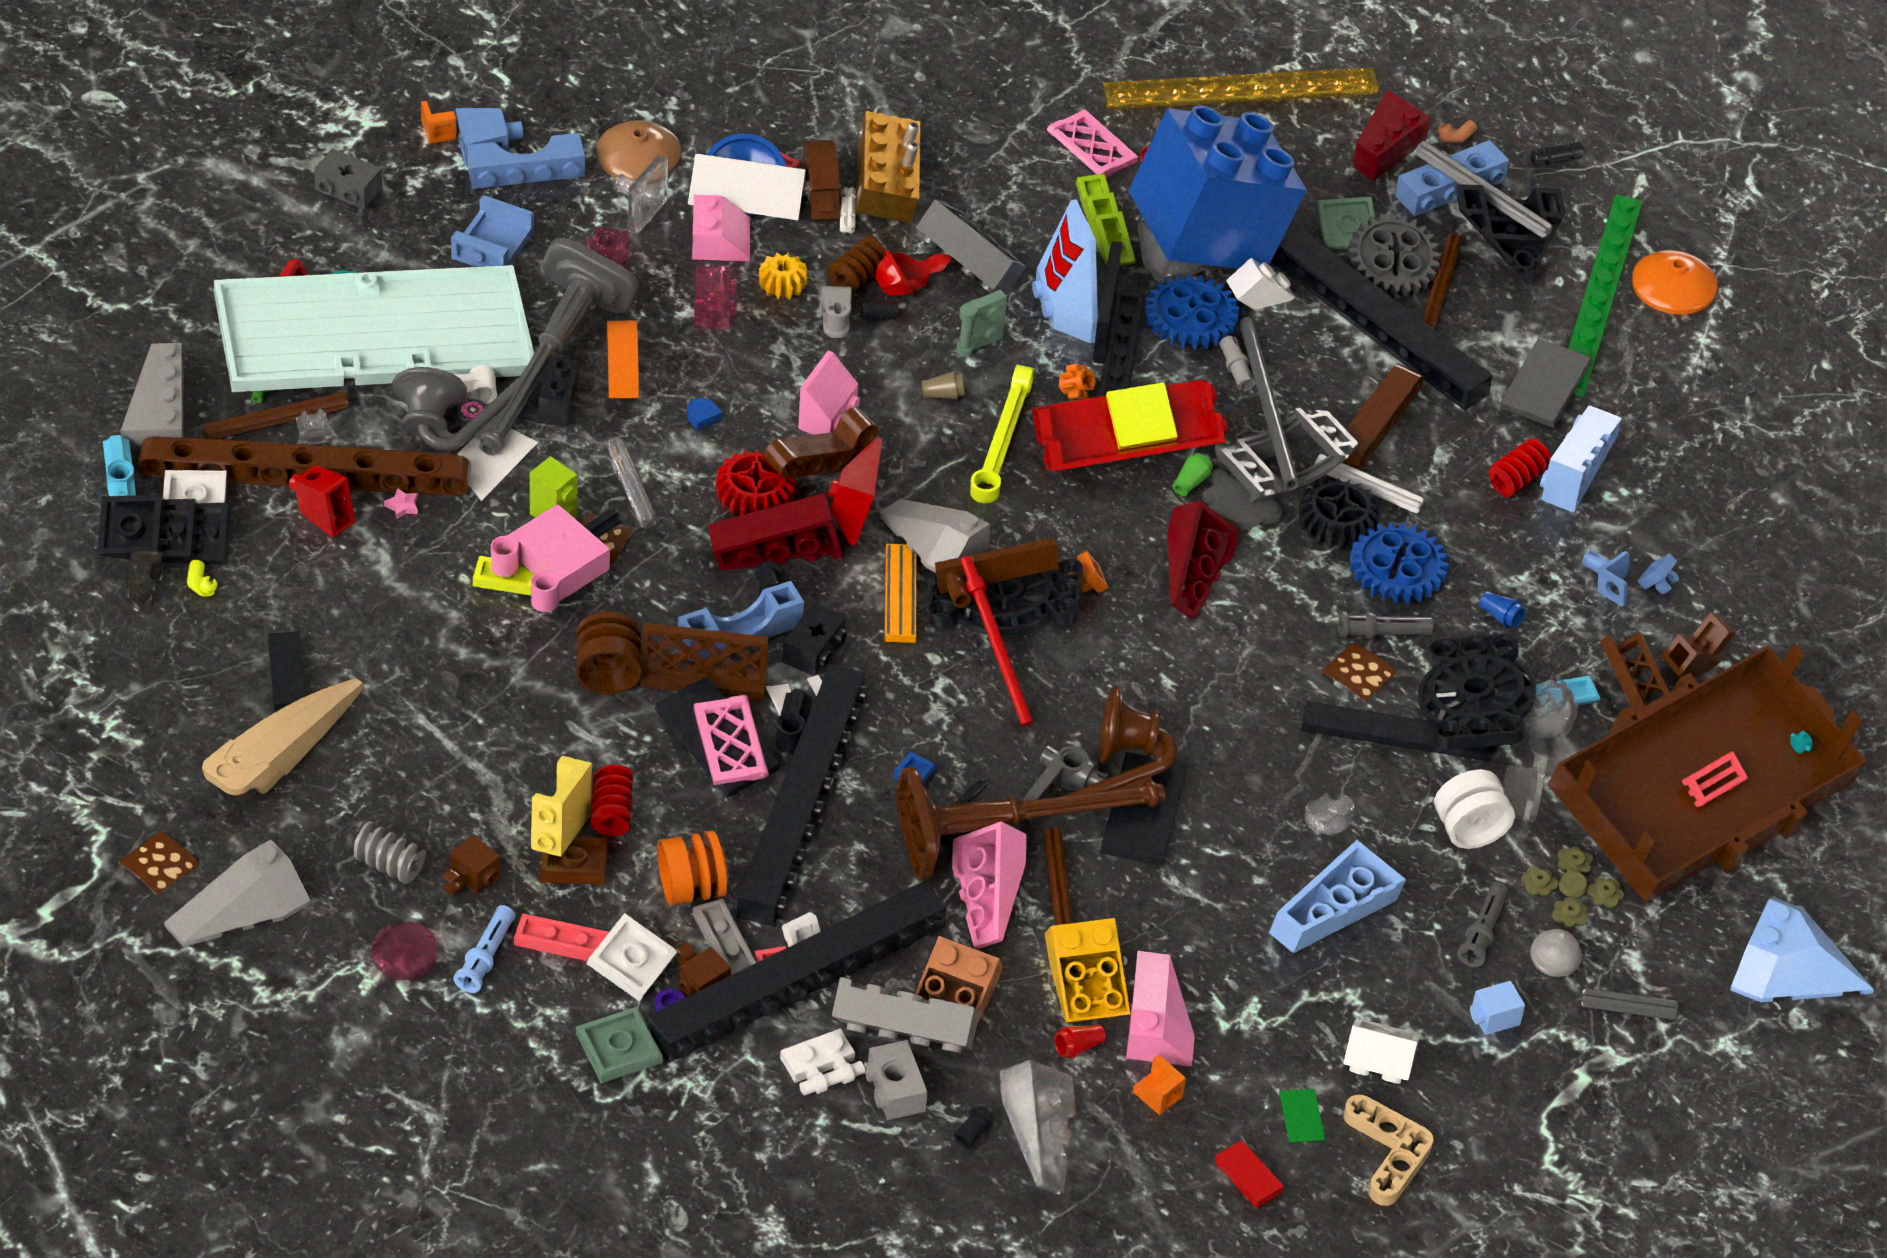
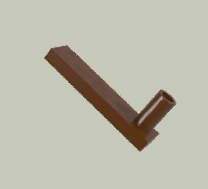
[935,537,1059,608]

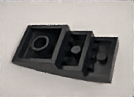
[97,495,231,564]

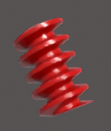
[1488,438,1551,498]
[591,764,633,837]

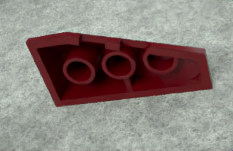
[1167,500,1239,619]

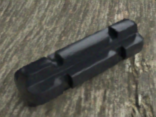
[1530,142,1584,166]

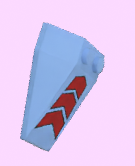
[1032,200,1098,343]

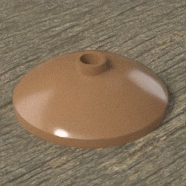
[596,120,681,183]

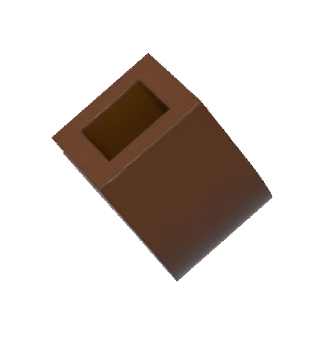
[1661,612,1736,678]

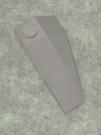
[879,499,990,573]
[164,840,311,947]

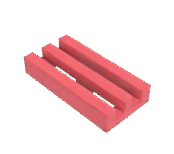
[1682,751,1748,808]

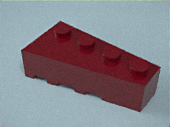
[708,493,844,571]

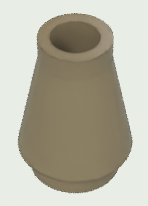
[921,371,965,400]

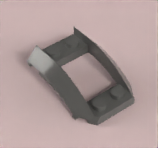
[1215,408,1358,504]

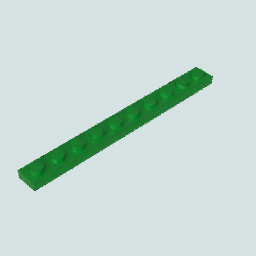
[1568,194,1643,397]

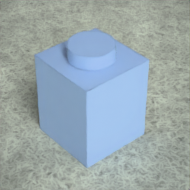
[1470,981,1525,1035]

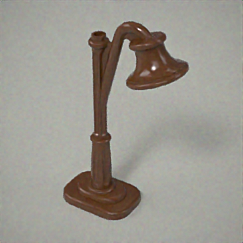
[896,686,1177,881]

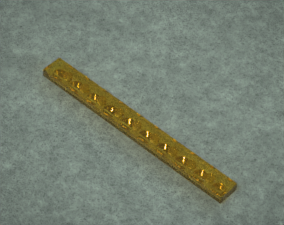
[1102,67,1378,109]

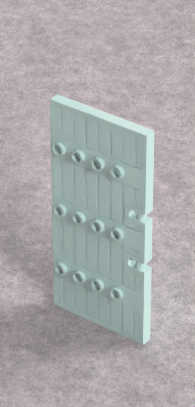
[214,265,534,392]

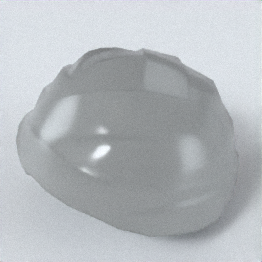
[1530,929,1582,977]

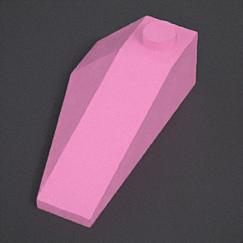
[1126,951,1195,1067]

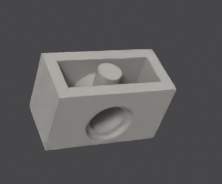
[864,1040,927,1120]

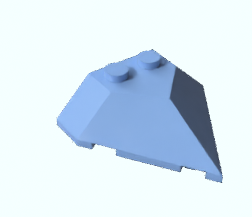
[1730,897,1874,1002]

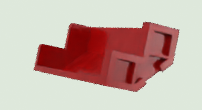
[1032,379,1228,472]

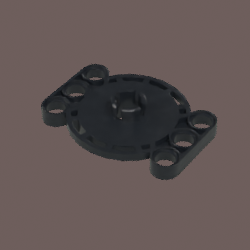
[928,559,1084,636]
[1418,634,1536,750]

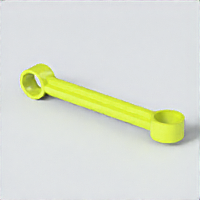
[970,364,1035,504]

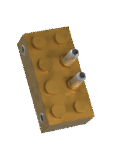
[856,111,920,223]

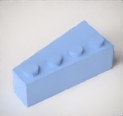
[1540,405,1622,513]
[1269,840,1406,953]

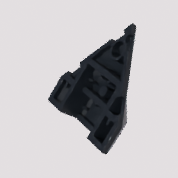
[1455,184,1566,286]

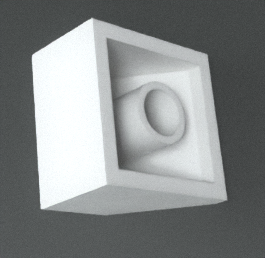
[1343,1018,1420,1084]

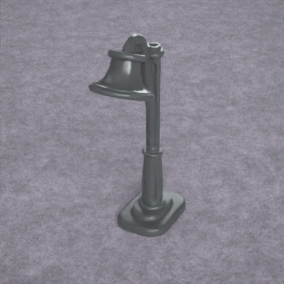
[392,238,639,456]

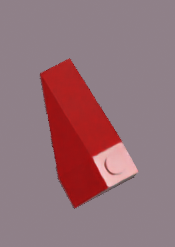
[827,437,882,546]

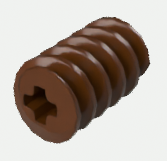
[827,236,886,292]

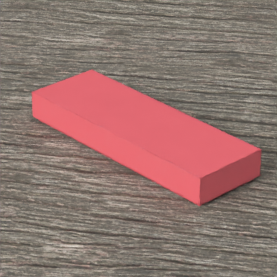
[514,913,609,961]

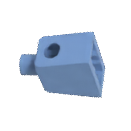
[455,108,523,166]

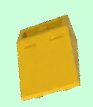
[1045,918,1130,1023]

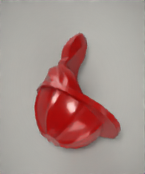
[876,250,952,297]

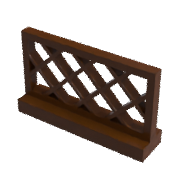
[640,623,769,701]

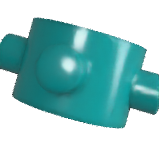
[1790,731,1813,754]

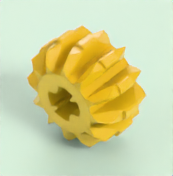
[759,252,808,300]

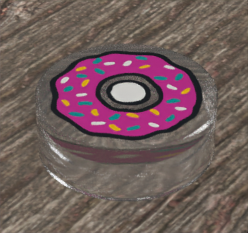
[457,399,486,426]

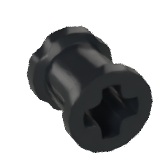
[755,561,783,596]

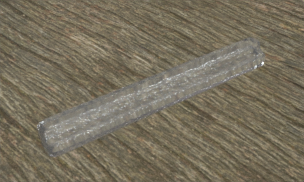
[607,436,656,529]

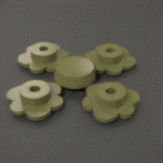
[1521,847,1624,928]

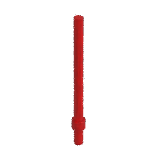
[960,556,1033,727]

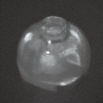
[1519,679,1578,740]

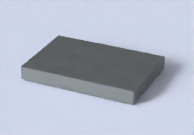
[1500,338,1591,428]

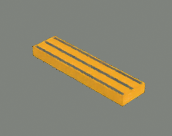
[885,544,916,643]

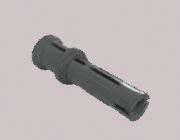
[1338,611,1433,639]
[1457,882,1509,967]

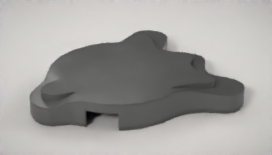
[1202,469,1283,530]

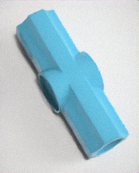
[103,435,136,496]

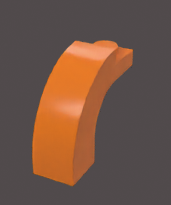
[607,320,639,398]

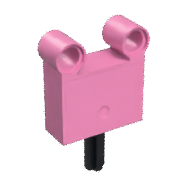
[491,504,622,612]

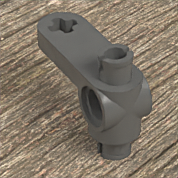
[1023,746,1110,822]

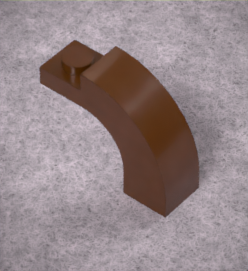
[803,140,840,221]

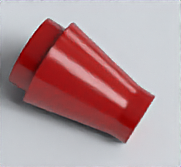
[1054,1024,1106,1059]

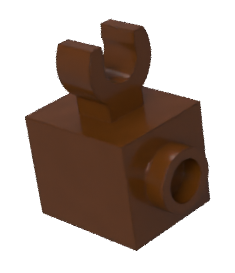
[443,835,501,896]
[675,942,731,997]

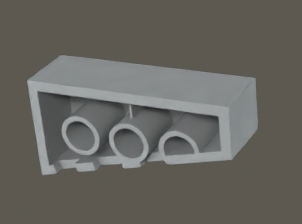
[120,343,184,456]
[832,977,980,1054]

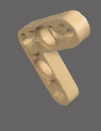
[1344,1095,1433,1206]

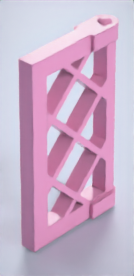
[1047,110,1138,178]
[694,695,769,785]

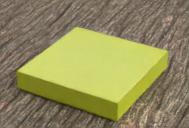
[1106,382,1178,450]

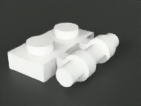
[780,1028,865,1096]

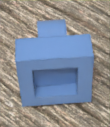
[1637,553,1679,594]

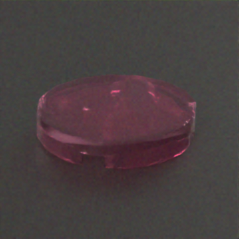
[372,922,437,980]

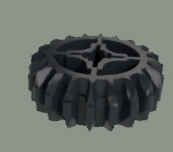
[1299,478,1380,550]

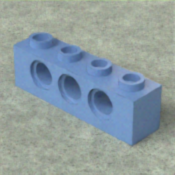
[1395,140,1509,217]

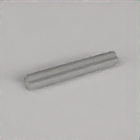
[1314,454,1425,514]

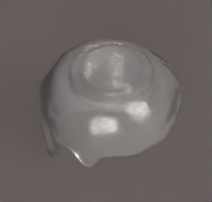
[1304,793,1354,836]

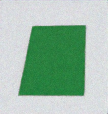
[1279,1089,1325,1143]

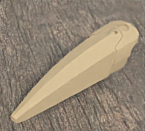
[202,678,364,795]

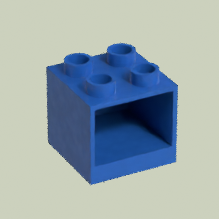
[1128,105,1307,269]

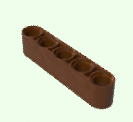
[1343,363,1424,470]

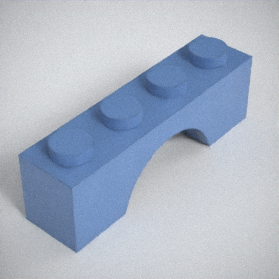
[467,133,585,189]
[678,581,804,661]

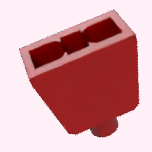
[289,465,356,538]

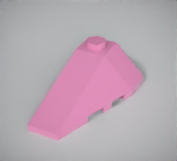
[952,822,1026,949]

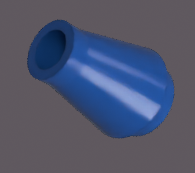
[1479,591,1526,628]

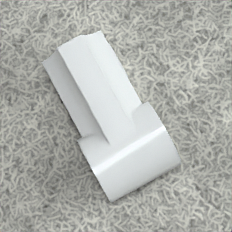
[454,365,497,405]

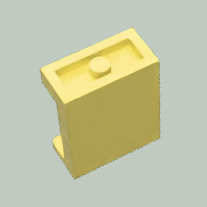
[531,756,592,857]

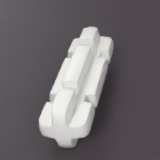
[840,187,856,234]

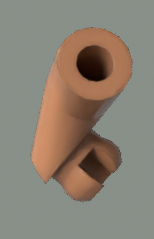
[1437,120,1477,143]

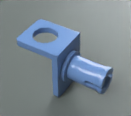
[1582,549,1629,607]

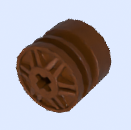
[576,611,641,694]

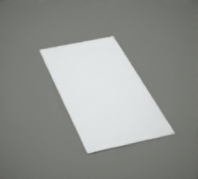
[688,154,805,220]
[457,429,538,501]

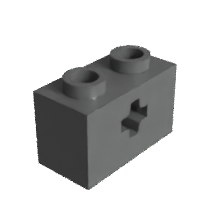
[314,149,382,209]

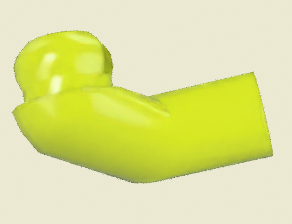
[187,560,217,597]

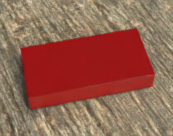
[1215,1140,1284,1208]

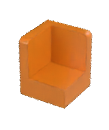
[421,101,457,144]
[1133,1055,1186,1115]

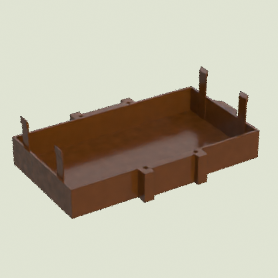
[1548,643,1867,903]

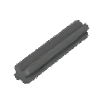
[1581,988,1678,1020]

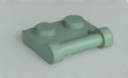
[956,290,1007,357]

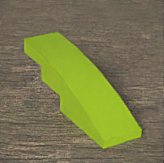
[1076,173,1135,266]

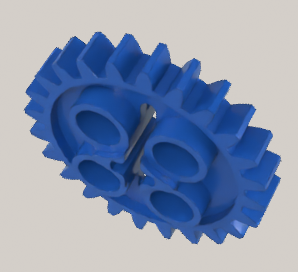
[1145,274,1239,350]
[1349,522,1449,604]

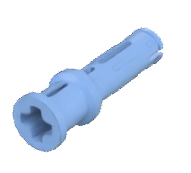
[453,905,516,993]

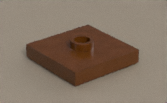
[540,836,608,885]

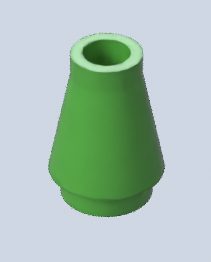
[1172,453,1213,497]

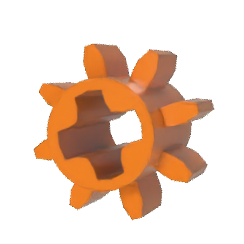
[1059,363,1096,400]

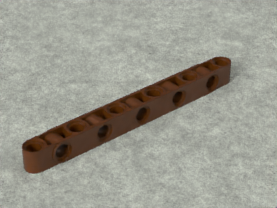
[138,437,471,496]

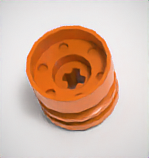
[657,830,727,907]

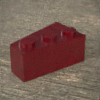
[1352,90,1431,181]

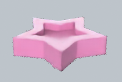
[384,488,418,519]

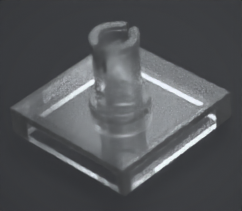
[614,155,668,234]

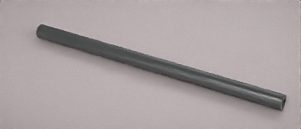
[1239,317,1299,490]

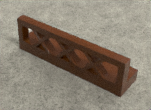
[1600,632,1671,711]

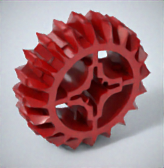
[715,449,797,515]

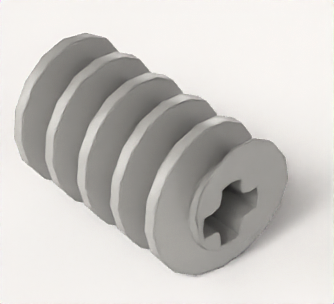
[354,821,426,884]

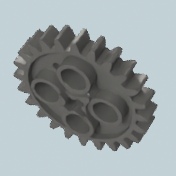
[1347,213,1441,298]

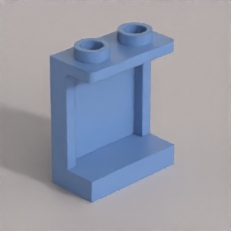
[451,195,534,267]

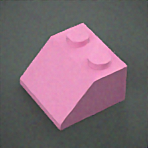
[692,195,750,262]
[798,351,860,435]

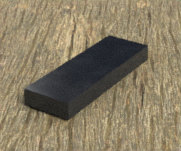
[268,631,305,712]

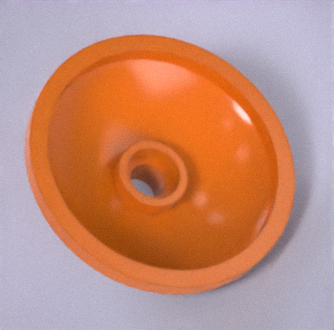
[1632,250,1717,315]

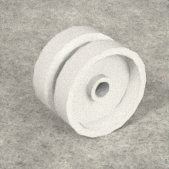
[1434,769,1515,849]

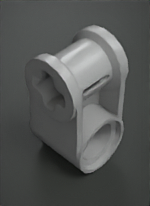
[821,286,851,338]

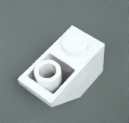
[1226,258,1295,310]

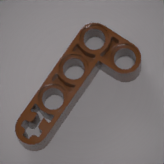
[764,407,878,479]

